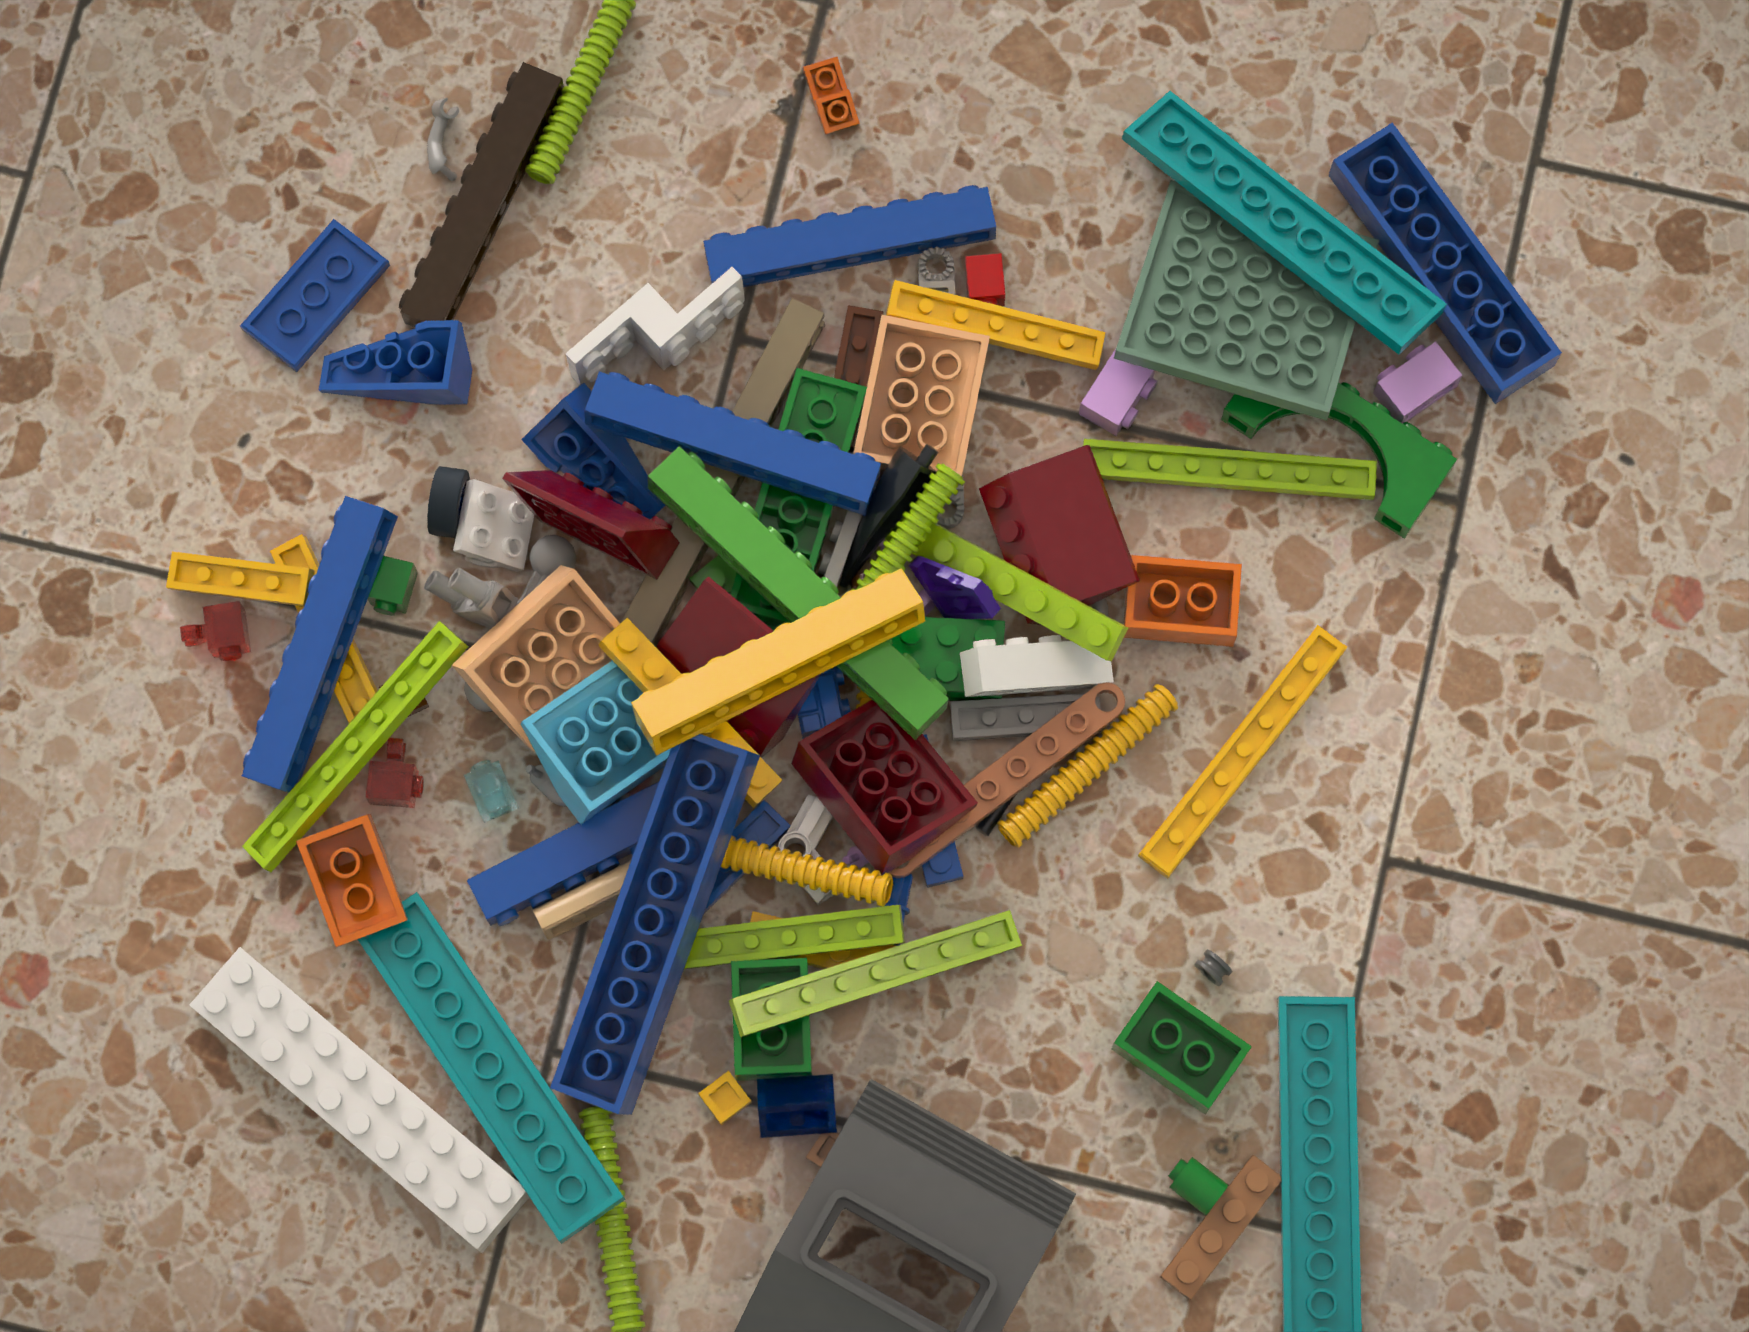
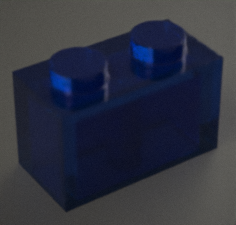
[757,1074,837,1138]

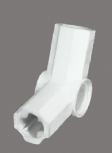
[778,794,833,905]

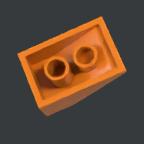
[296,814,408,947]

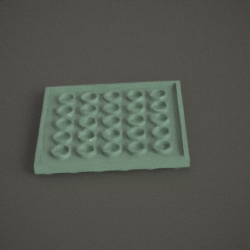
[1114,180,1379,421]

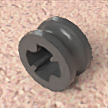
[1194,949,1232,986]

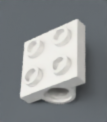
[453,479,534,572]

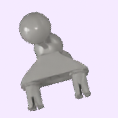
[424,535,577,712]

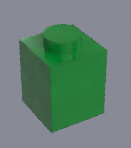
[368,556,418,616]

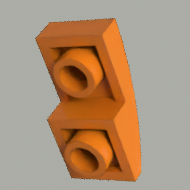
[802,56,860,135]

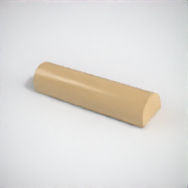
[533,861,631,940]

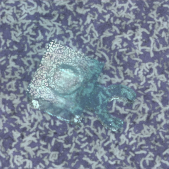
[464,760,519,823]

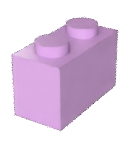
[1373,341,1462,423]
[1079,349,1158,436]

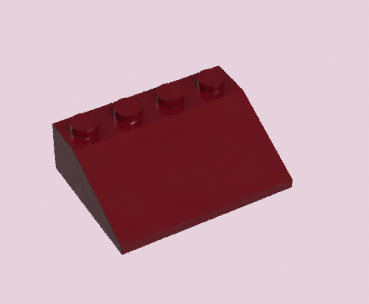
[979,445,1140,625]
[502,470,680,580]
[656,576,821,758]
[791,700,978,875]

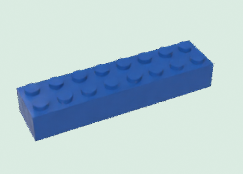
[1328,122,1562,404]

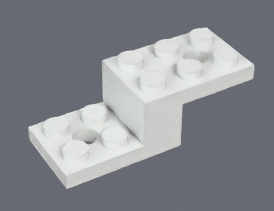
[566,267,745,385]

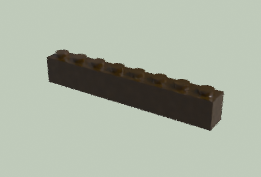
[399,62,564,327]

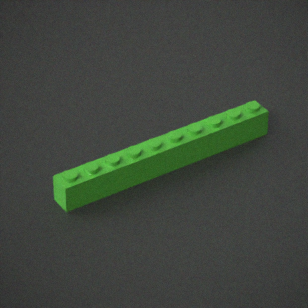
[648,446,949,740]

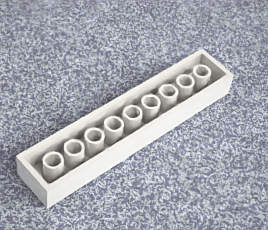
[189,947,529,1253]

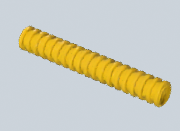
[997,684,1178,848]
[721,836,893,907]

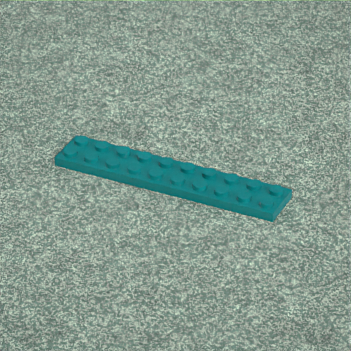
[1122,91,1447,355]
[358,892,626,1244]
[1277,996,1362,1332]

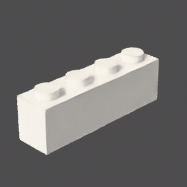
[960,635,1114,697]

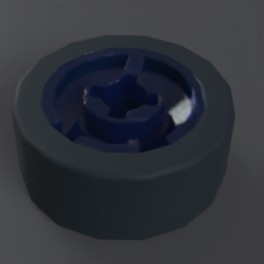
[427,466,470,538]

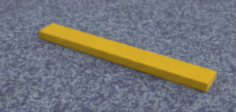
[1138,625,1347,879]

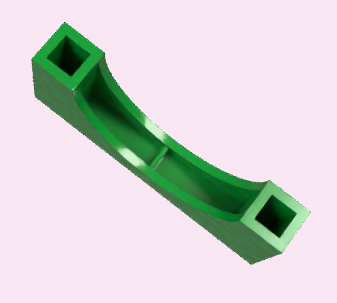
[1221,382,1457,539]

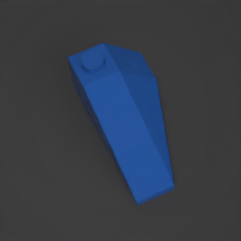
[319,320,473,405]
[521,383,666,519]

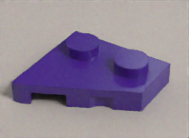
[909,556,1001,619]

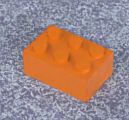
[1123,555,1242,647]

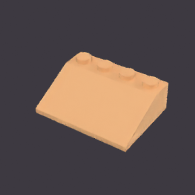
[853,315,990,476]
[452,565,620,752]

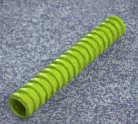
[525,0,636,184]
[851,463,965,590]
[578,1106,645,1332]

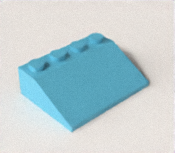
[521,660,671,825]

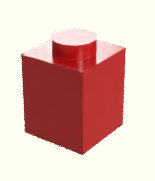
[965,253,1006,307]

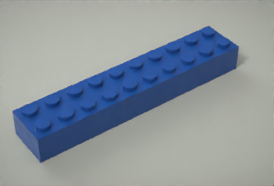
[550,734,760,1115]

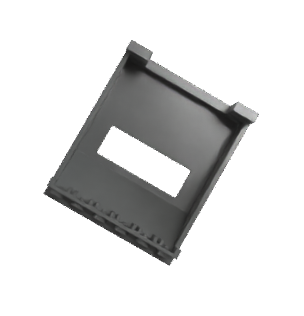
[734,1079,1076,1332]

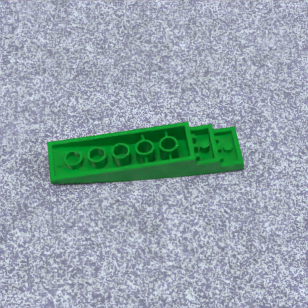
[730,368,867,631]

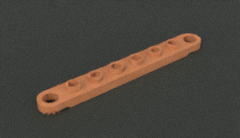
[889,683,1125,878]

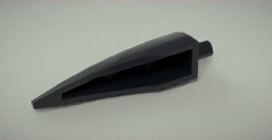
[839,444,939,588]

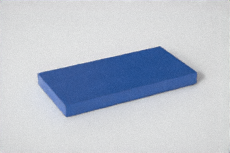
[240,219,390,372]

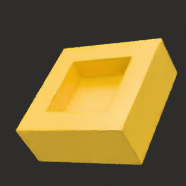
[698,1070,752,1126]

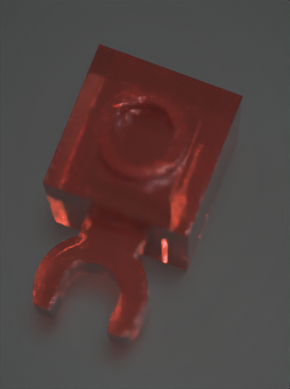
[180,601,251,661]
[365,738,424,808]

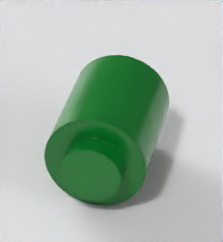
[1168,1157,1229,1215]

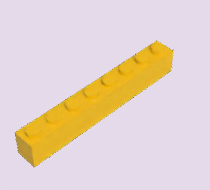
[631,568,925,756]

